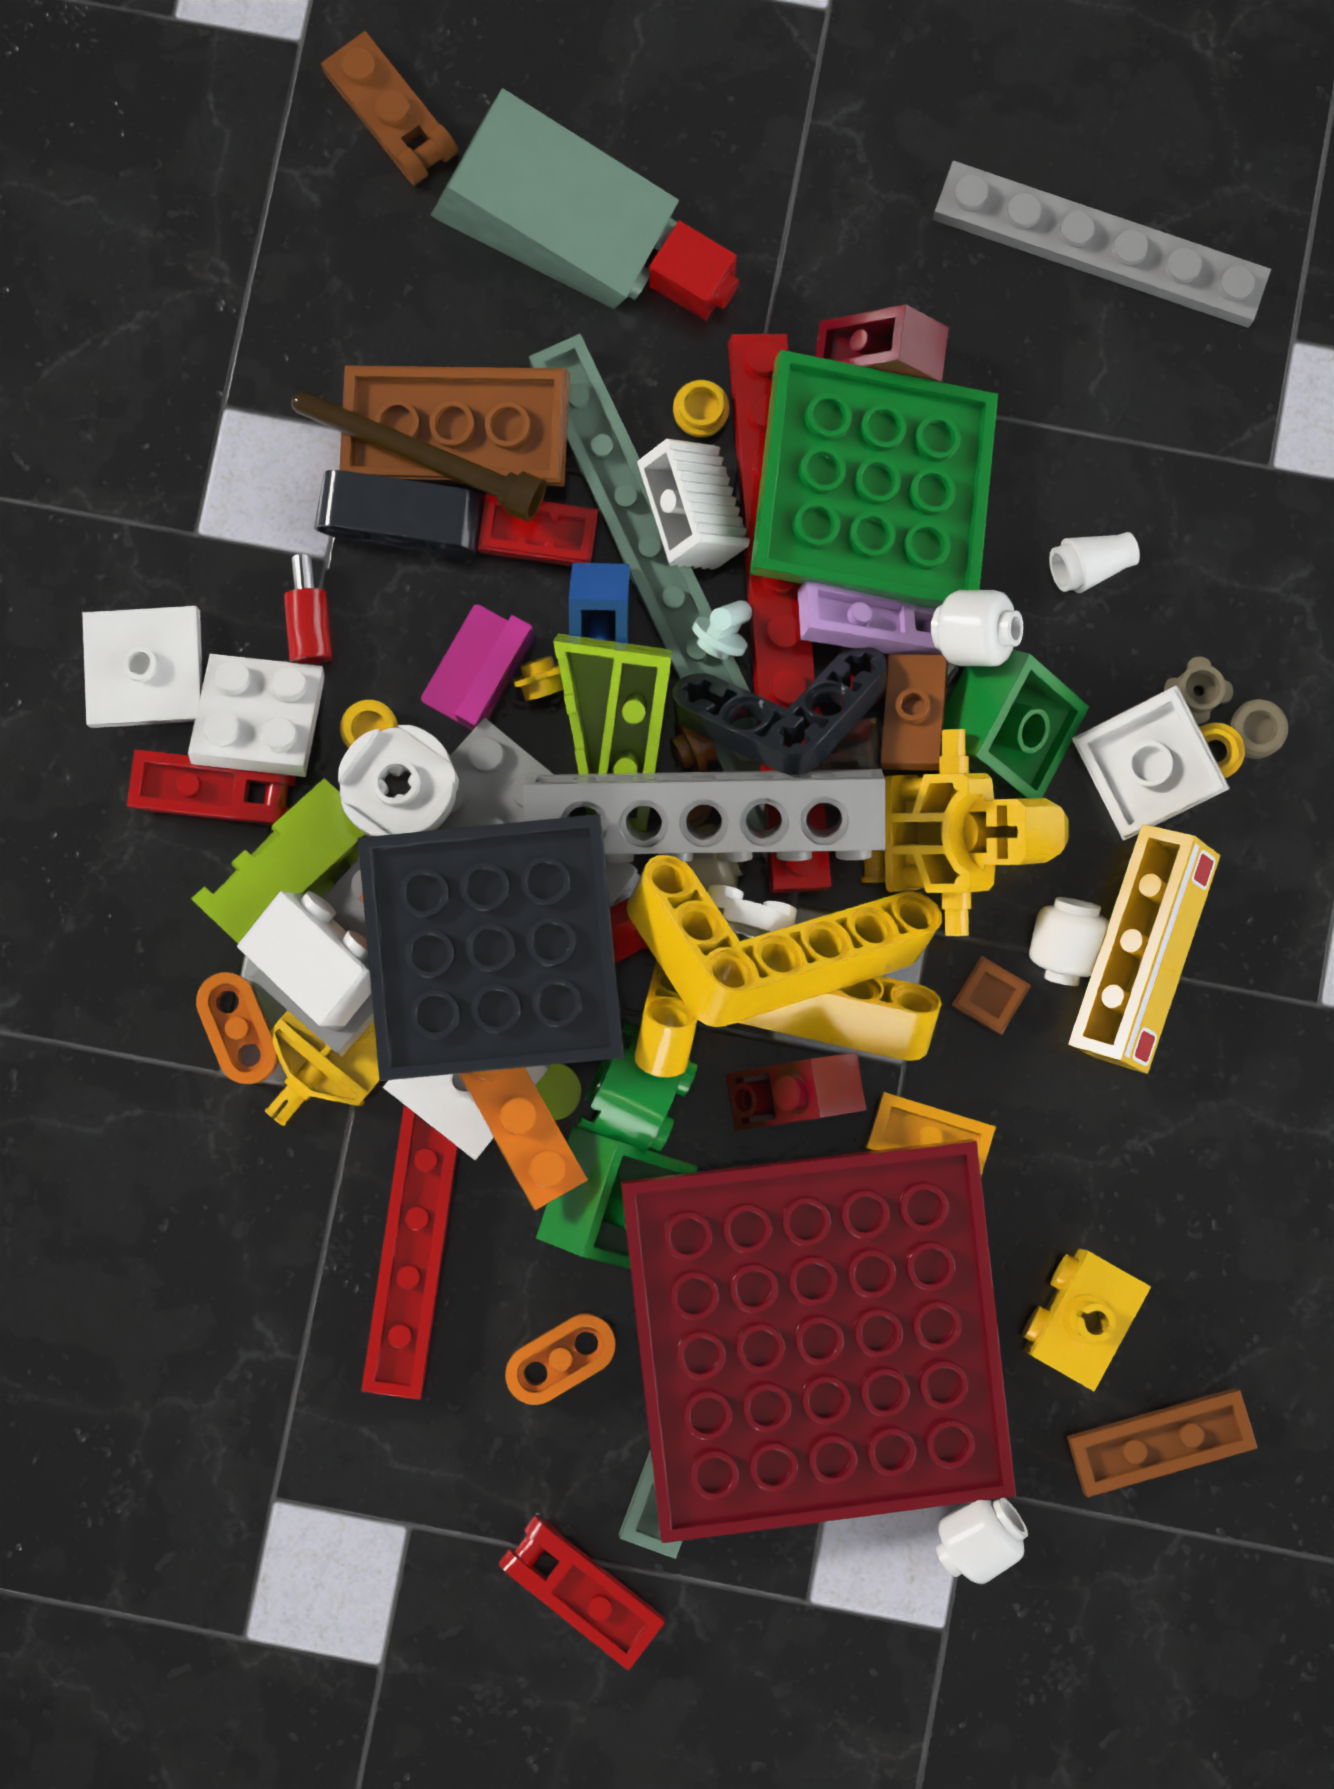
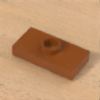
[881,654,948,771]

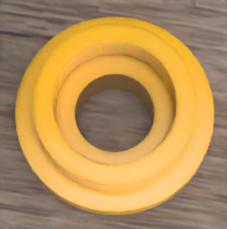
[1200,723,1245,778]

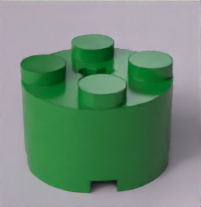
[577,1019,698,1154]

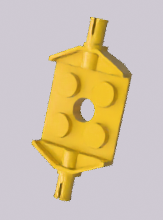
[265,1010,379,1126]

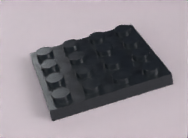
[358,814,624,1081]

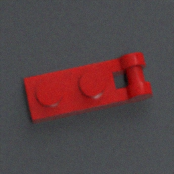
[127,750,296,826]
[499,1515,665,1671]

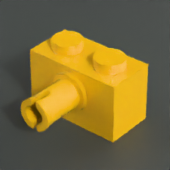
[1022,1248,1151,1391]

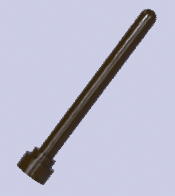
[291,391,546,523]

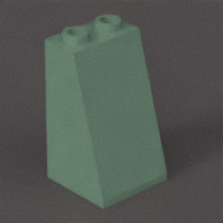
[431,88,679,309]

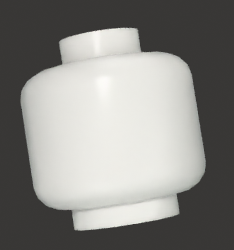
[931,590,1023,667]
[1029,897,1109,986]
[936,1498,1028,1584]

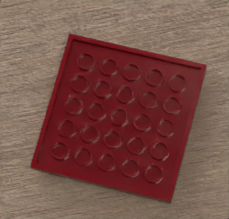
[621,1139,1016,1543]

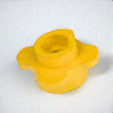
[513,655,563,701]

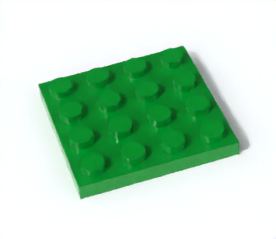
[750,350,998,608]

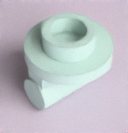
[692,600,752,659]

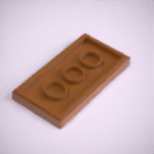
[339,365,570,486]

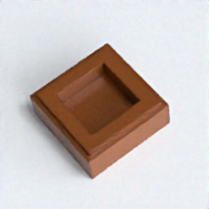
[950,956,1031,1036]

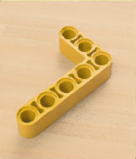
[627,855,942,1027]
[634,960,942,1078]

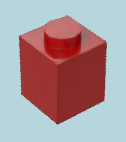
[649,220,740,321]

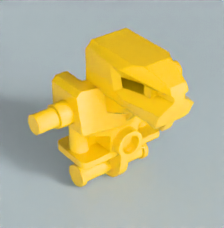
[861,729,1069,936]

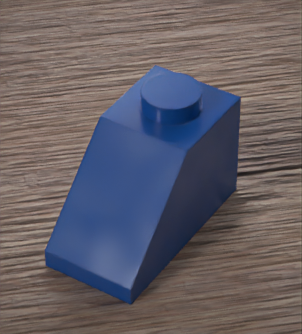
[569,563,630,644]

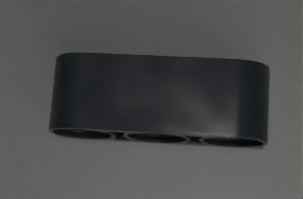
[314,470,485,556]

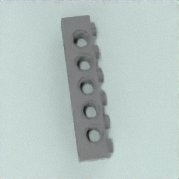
[522,769,885,864]

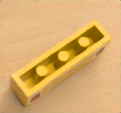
[1068,824,1220,1074]

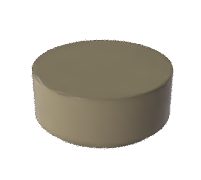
[1227,699,1288,759]

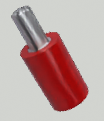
[284,554,332,665]

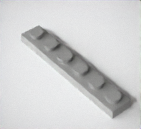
[932,161,1271,328]

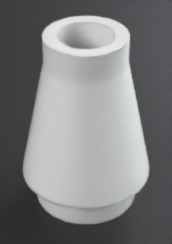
[1049,532,1140,594]

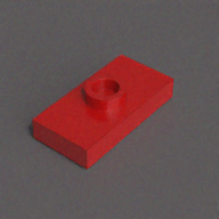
[478,493,599,566]

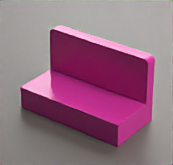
[421,605,535,731]

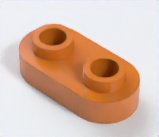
[196,972,279,1084]
[505,1313,616,1405]

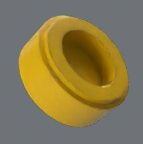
[340,700,399,748]

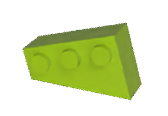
[553,634,673,832]
[191,778,369,944]

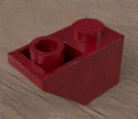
[726,1052,866,1131]

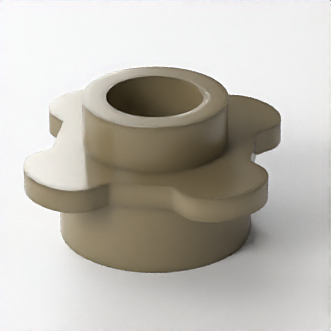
[1164,657,1233,725]

